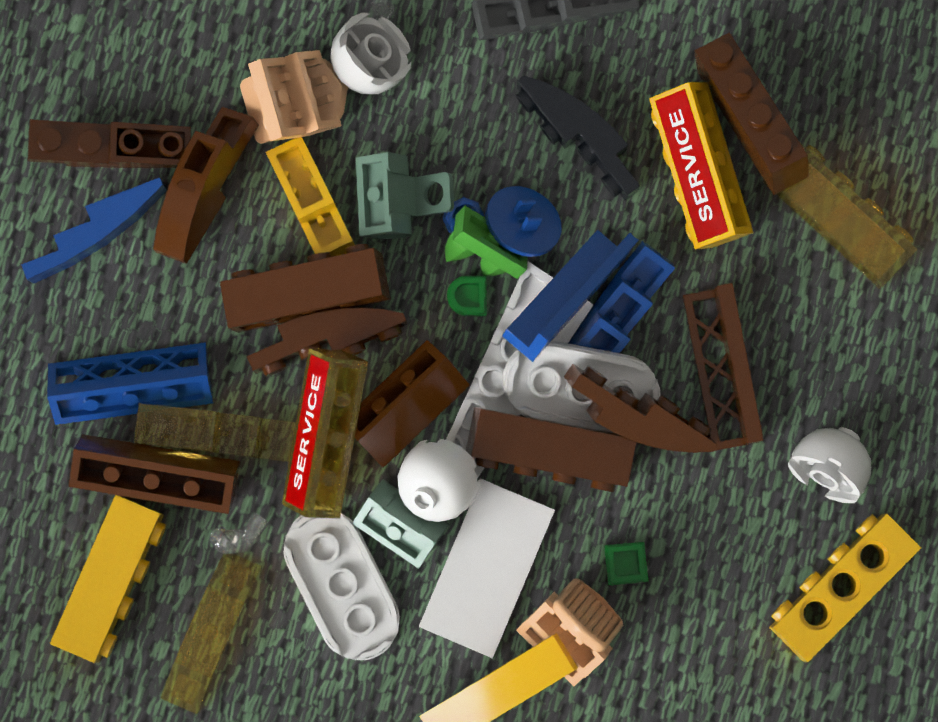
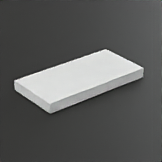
[419,479,555,658]

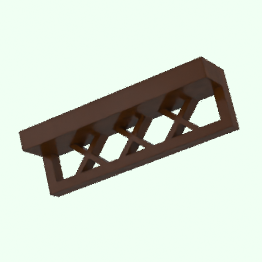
[682,283,764,451]

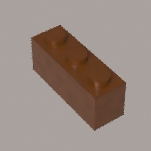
[340,340,470,468]

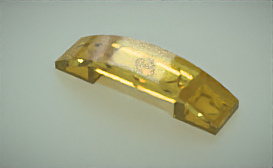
[161,550,262,714]

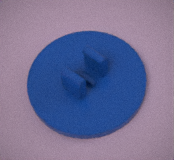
[485,186,562,257]

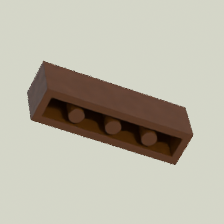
[694,32,809,195]
[220,244,391,333]
[466,407,636,492]
[69,434,240,514]

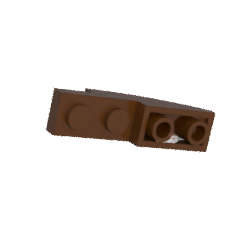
[153,107,259,264]
[27,119,191,168]
[247,308,407,377]
[564,364,718,453]

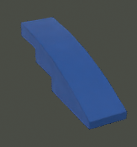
[21,177,167,284]
[568,241,675,353]

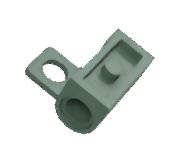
[356,152,454,239]
[352,479,449,569]

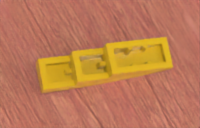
[265,137,354,257]
[419,633,578,722]

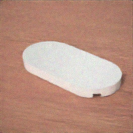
[503,340,660,435]
[283,509,400,661]

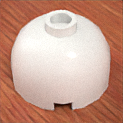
[330,13,411,94]
[788,427,871,503]
[397,439,481,522]

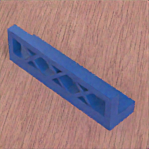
[502,230,639,362]
[47,342,213,425]

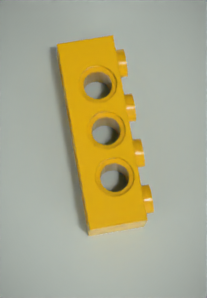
[769,513,921,662]

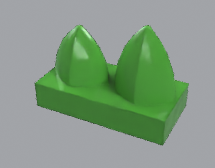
[445,205,528,279]

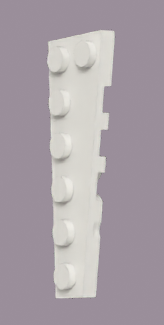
[446,261,593,479]

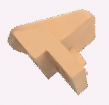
[240,50,348,144]
[516,579,623,686]

